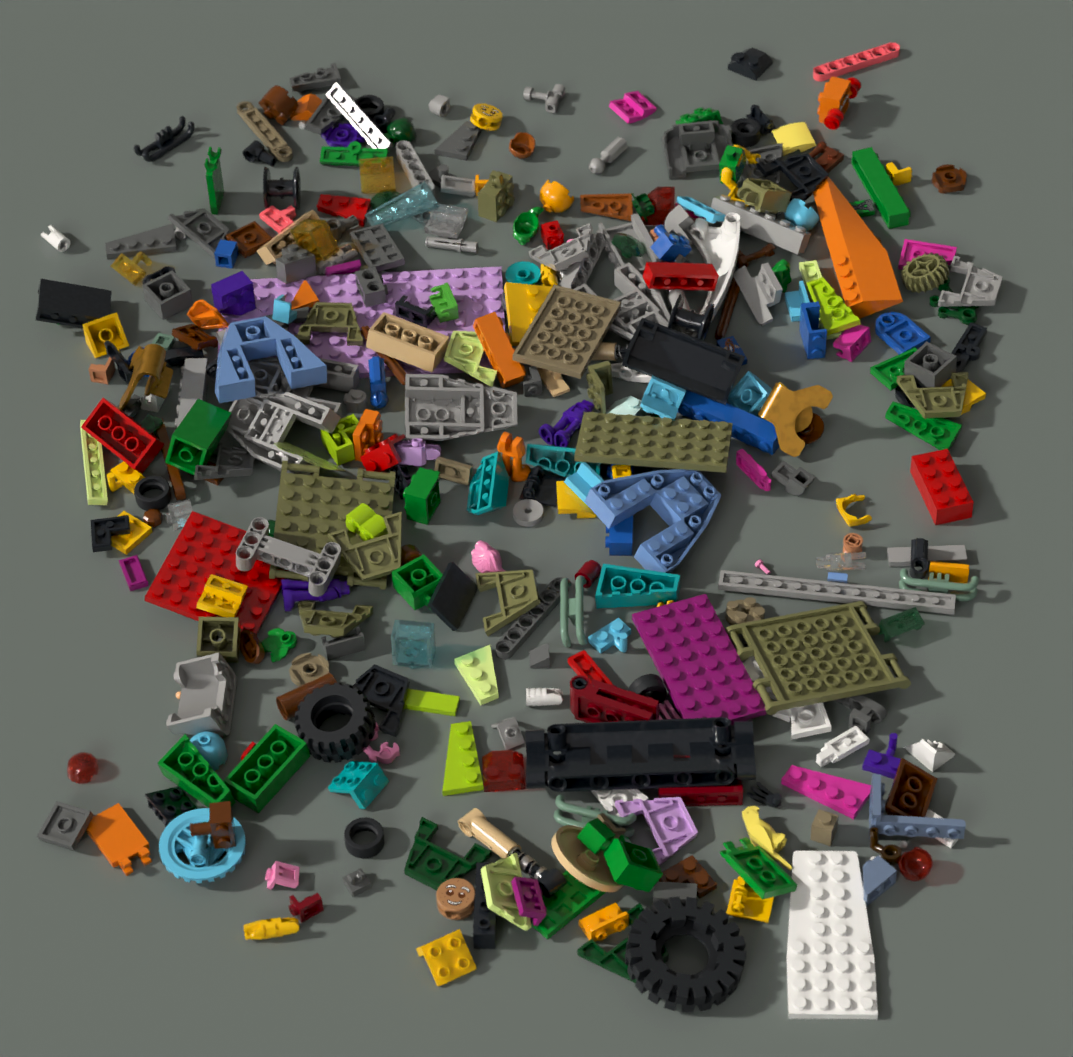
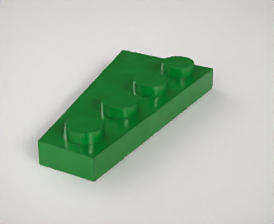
[885,401,962,450]

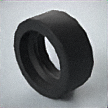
[355,95,385,120]
[134,476,171,511]
[344,817,385,859]

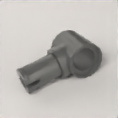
[325,215,358,242]

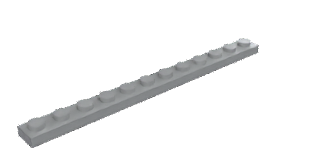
[718,570,956,615]

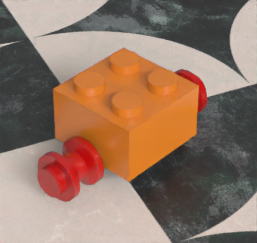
[817,76,861,130]

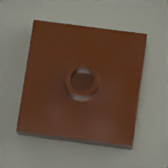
[226,221,272,258]

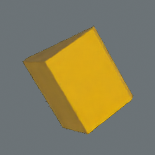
[83,312,129,358]

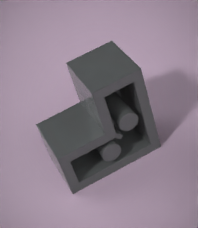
[275,244,316,284]

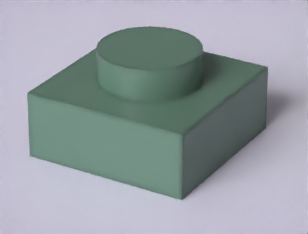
[152,333,175,351]

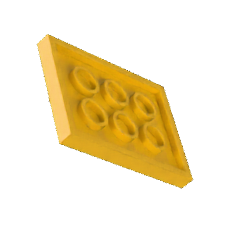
[504,282,552,346]

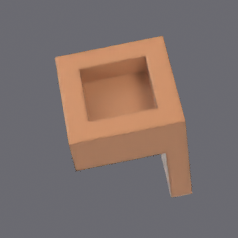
[89,357,116,384]

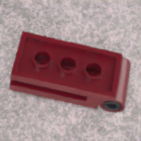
[570,675,659,723]

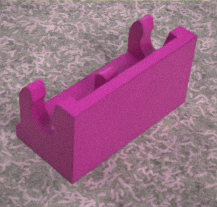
[833,325,871,362]

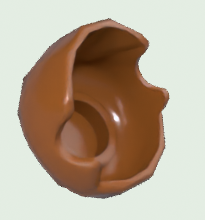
[509,132,535,159]

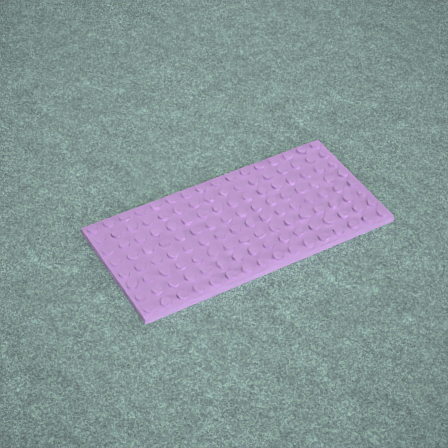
[218,266,505,378]

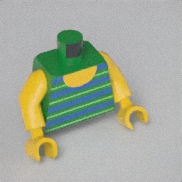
[719,145,761,199]

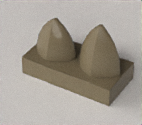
[434,457,473,486]

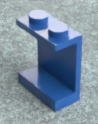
[799,301,827,359]

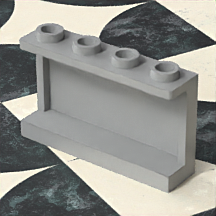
[596,213,662,275]

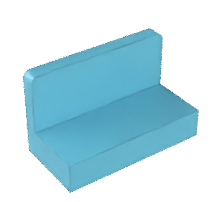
[784,281,809,322]
[564,462,604,507]

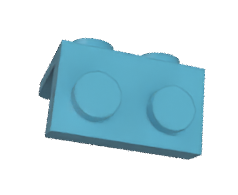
[640,375,686,421]

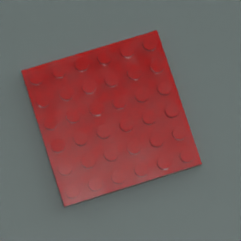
[145,511,289,635]

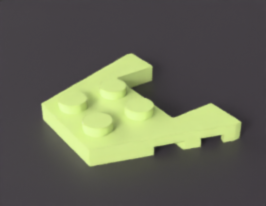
[444,331,509,387]

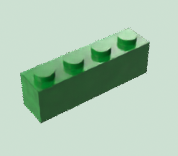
[157,734,236,808]

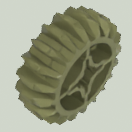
[901,252,949,293]

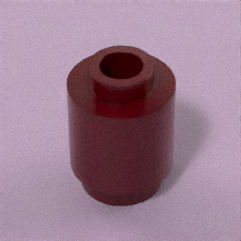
[575,560,601,588]

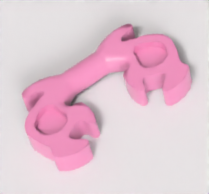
[362,723,400,764]

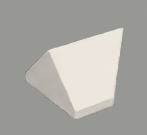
[903,739,955,772]

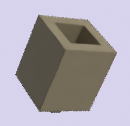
[810,809,839,846]

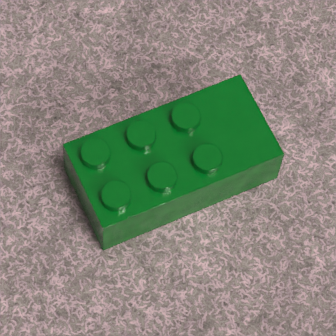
[223,724,310,814]

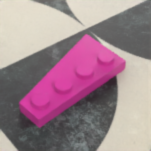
[781,765,871,820]

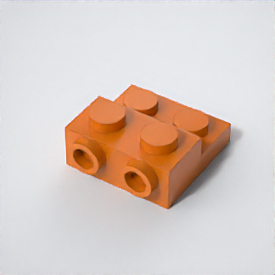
[353,409,384,462]

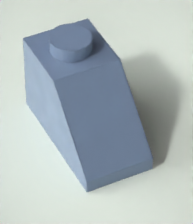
[862,856,897,907]

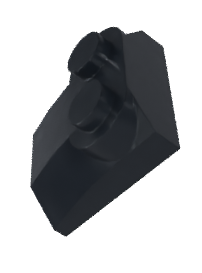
[728,47,773,81]

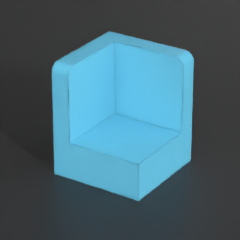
[272,294,297,324]

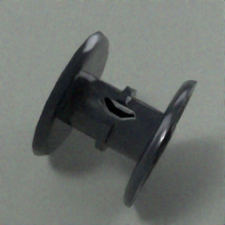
[263,167,301,209]
[668,293,715,341]

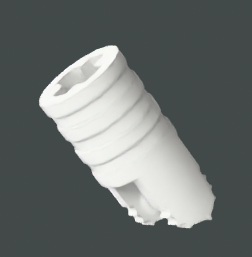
[41,225,70,252]
[526,688,563,706]

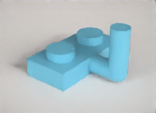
[588,618,631,654]

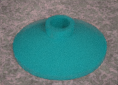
[506,261,541,285]

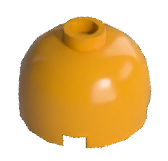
[539,180,575,213]

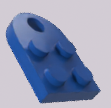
[875,312,931,354]

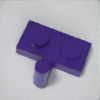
[862,733,901,779]

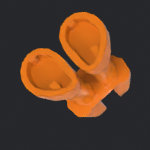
[497,432,531,482]

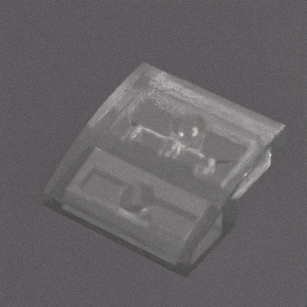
[424,203,468,239]

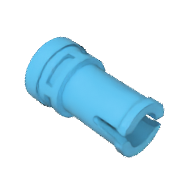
[189,835,208,865]

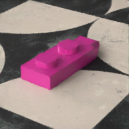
[736,448,771,491]

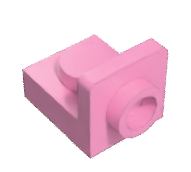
[265,861,300,890]

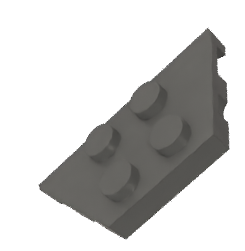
[168,208,229,259]

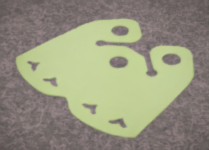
[274,442,345,471]

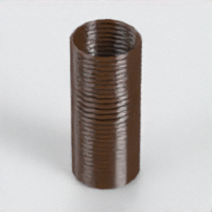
[276,673,337,720]

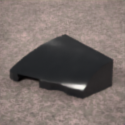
[104,340,141,385]

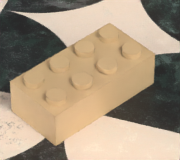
[366,312,450,372]

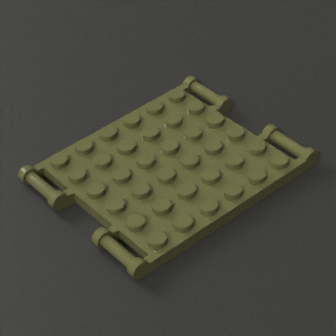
[269,460,396,590]
[725,601,911,715]

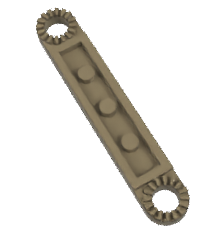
[237,101,293,162]

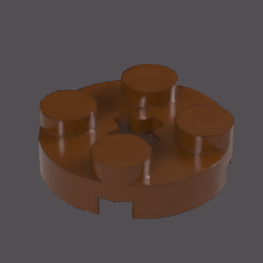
[932,164,967,194]

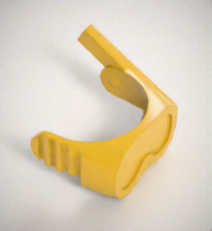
[836,494,872,527]

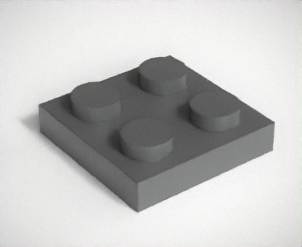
[37,801,94,850]

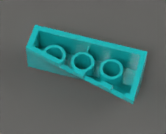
[525,444,603,477]

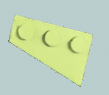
[454,645,499,705]

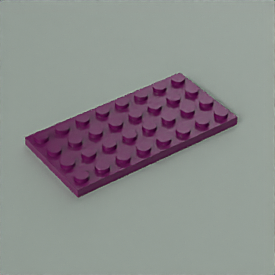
[632,594,767,725]

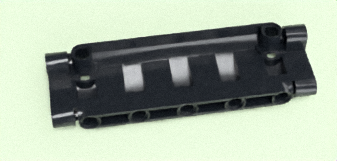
[525,717,756,792]

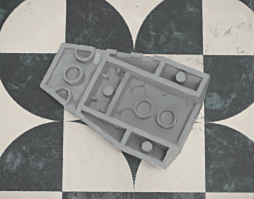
[405,374,518,441]

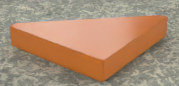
[291,280,319,310]

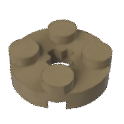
[725,597,765,625]
[289,653,330,687]

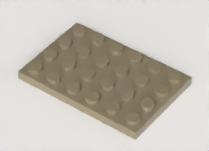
[512,285,621,379]

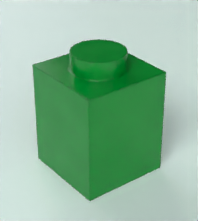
[577,818,616,854]

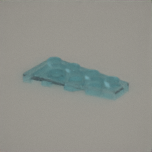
[365,181,440,226]

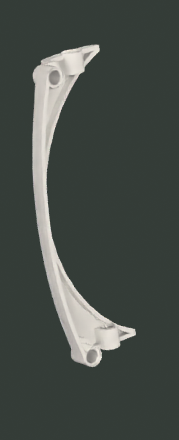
[611,213,741,383]

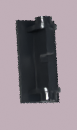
[746,105,776,135]
[389,464,411,500]

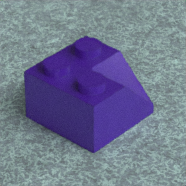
[211,271,256,316]

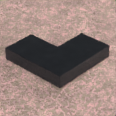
[90,515,130,553]

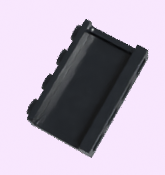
[35,279,111,328]

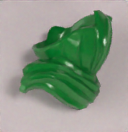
[513,207,544,245]
[771,259,792,293]

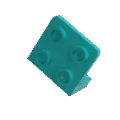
[328,761,389,809]

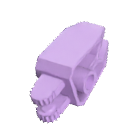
[393,438,441,467]

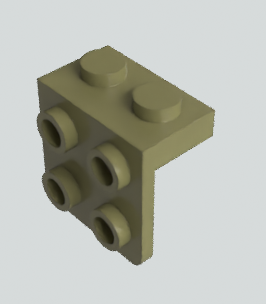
[586,360,613,414]

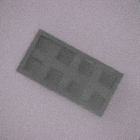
[350,223,405,272]

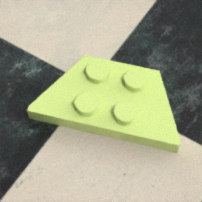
[481,853,532,931]

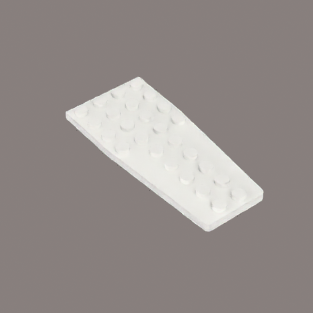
[786,851,878,1019]

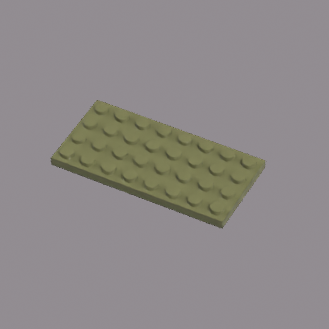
[575,412,733,473]

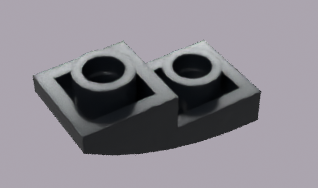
[165,347,204,366]

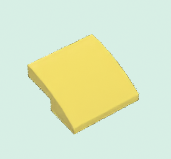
[772,122,816,156]

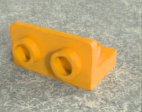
[579,902,629,942]

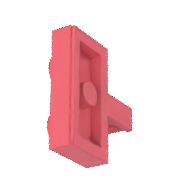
[259,205,297,233]

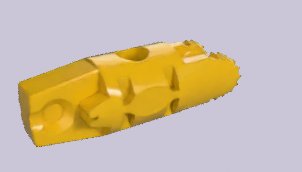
[540,264,559,287]
[244,917,299,939]

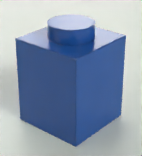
[214,240,239,269]

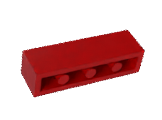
[642,262,719,291]

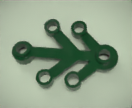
[929,276,980,325]

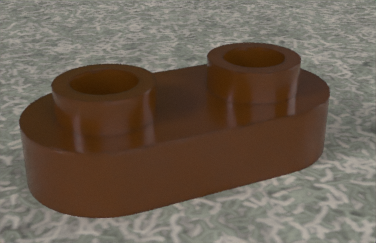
[240,630,265,664]

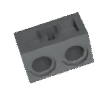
[355,267,388,308]

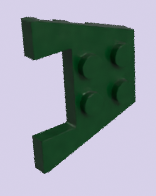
[404,817,491,891]
[577,903,669,983]

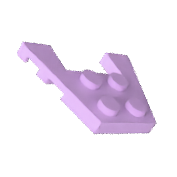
[615,797,698,866]

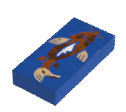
[716,336,748,365]

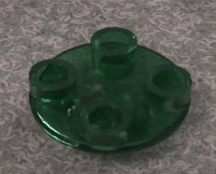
[611,233,645,258]

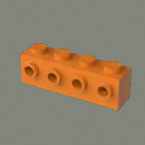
[473,312,526,388]

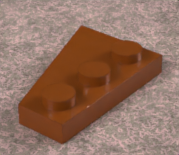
[580,193,633,221]

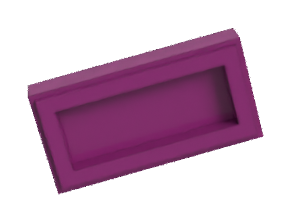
[325,260,361,276]
[119,555,149,591]

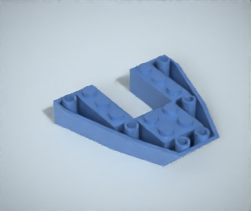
[215,316,327,403]
[584,469,722,573]

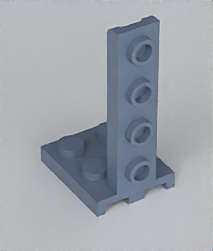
[869,774,966,840]

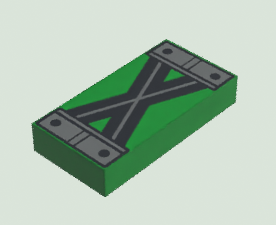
[850,199,875,217]

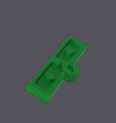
[320,141,389,167]

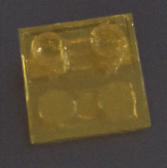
[359,156,396,194]

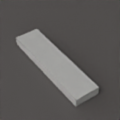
[887,545,967,567]

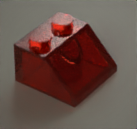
[641,186,675,225]

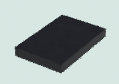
[427,562,478,631]

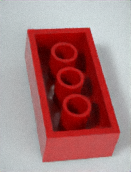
[81,398,165,474]
[910,449,974,525]

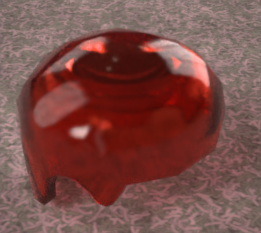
[67,752,98,784]
[898,847,933,882]

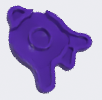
[321,123,365,147]

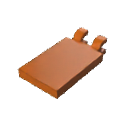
[86,803,152,876]

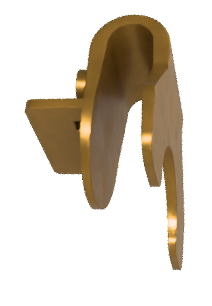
[119,344,173,410]
[758,382,833,457]

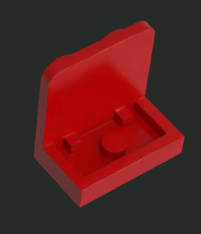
[360,433,405,472]

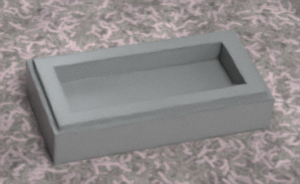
[441,175,475,197]

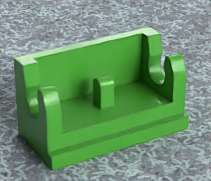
[429,282,459,323]

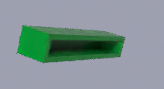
[852,147,911,229]

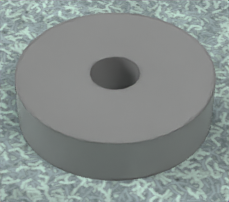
[513,499,543,527]

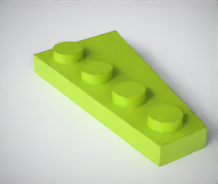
[806,277,861,336]
[442,721,484,796]

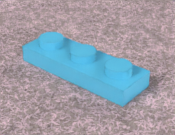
[676,196,725,223]

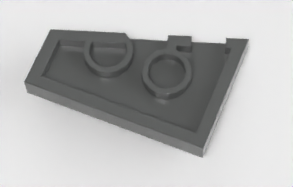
[290,63,341,92]
[435,121,482,161]

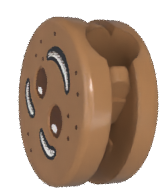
[436,878,475,920]

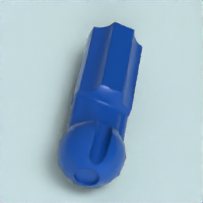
[368,356,388,409]

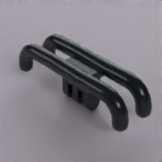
[134,116,195,162]

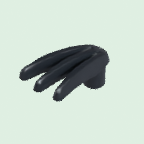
[747,782,782,808]

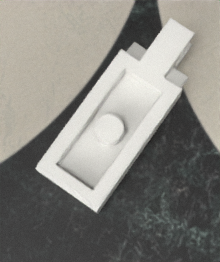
[816,726,870,767]

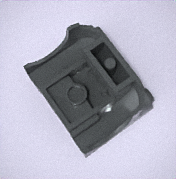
[661,121,732,179]

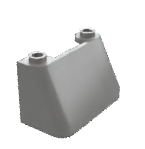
[166,653,237,737]

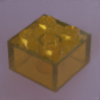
[290,219,339,261]

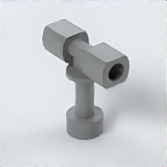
[523,84,565,113]

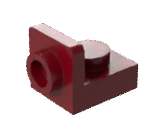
[288,893,324,923]

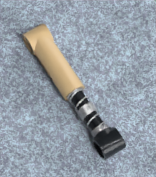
[458,808,566,898]

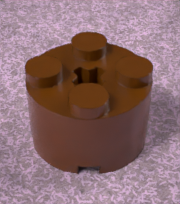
[259,85,299,125]

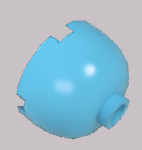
[784,198,819,231]
[190,731,228,771]

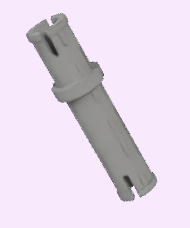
[425,236,479,253]

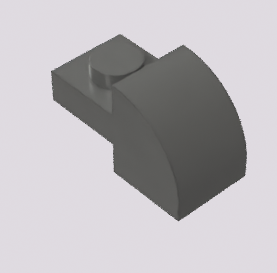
[771,461,815,495]

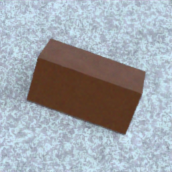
[885,758,937,817]

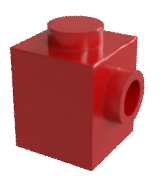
[541,221,564,250]

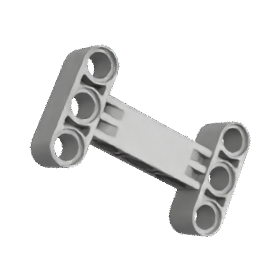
[236,517,341,597]

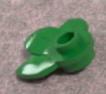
[261,628,297,662]

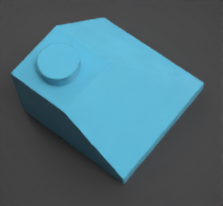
[728,371,772,417]

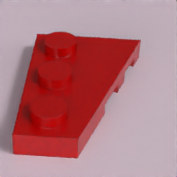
[317,194,371,227]

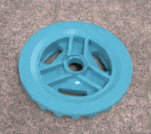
[159,808,246,883]

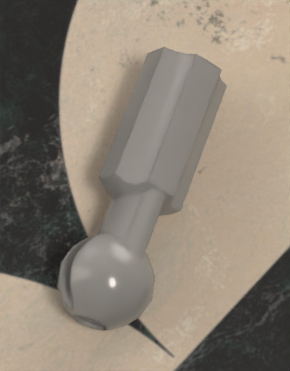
[589,137,628,175]

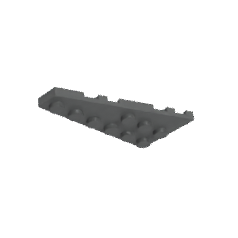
[741,143,783,219]

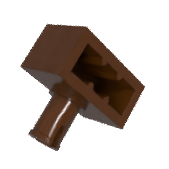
[190,801,236,849]

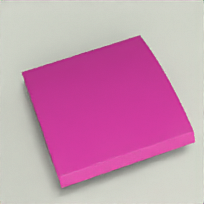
[609,91,657,124]

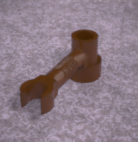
[736,243,776,269]

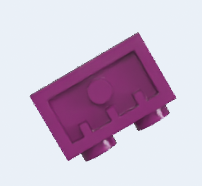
[511,877,547,926]

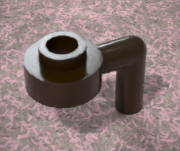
[870,827,902,865]

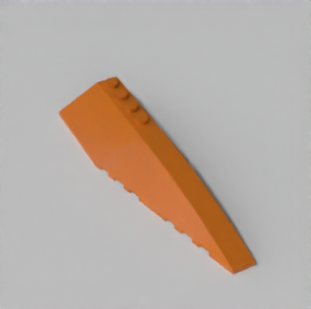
[813,176,903,319]

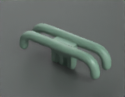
[899,568,979,602]
[560,575,587,648]
[554,795,637,838]

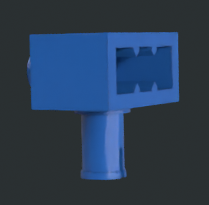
[650,224,692,261]

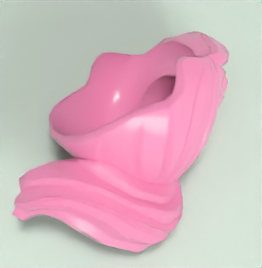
[471,540,505,573]

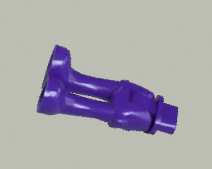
[539,400,595,447]
[281,578,350,612]

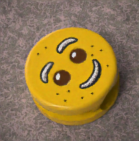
[470,103,503,131]

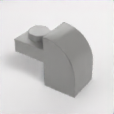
[665,204,695,246]

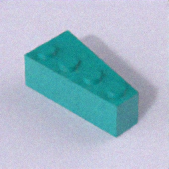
[595,564,681,609]

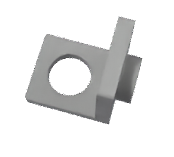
[491,717,525,750]

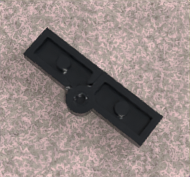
[951,322,987,373]

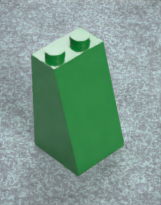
[165,399,232,475]

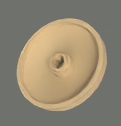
[551,825,623,892]

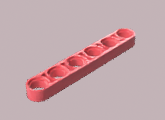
[813,42,900,81]

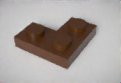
[658,855,717,899]

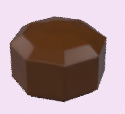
[143,509,163,527]

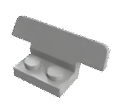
[734,263,783,325]

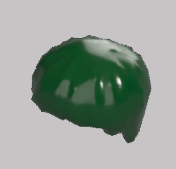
[386,117,416,144]

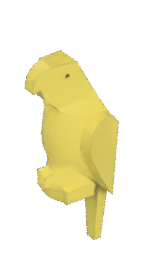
[742,806,793,871]

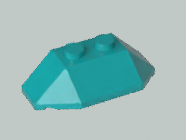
[466,451,509,515]

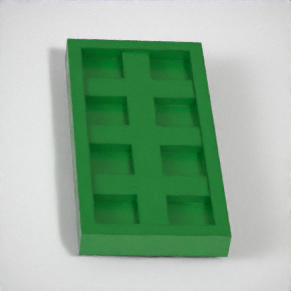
[530,870,606,940]

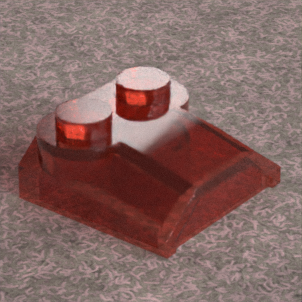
[482,750,525,792]

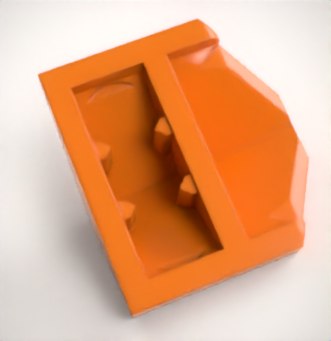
[291,94,322,121]
[187,299,229,330]

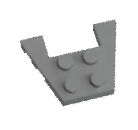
[528,223,593,271]
[938,255,1003,307]

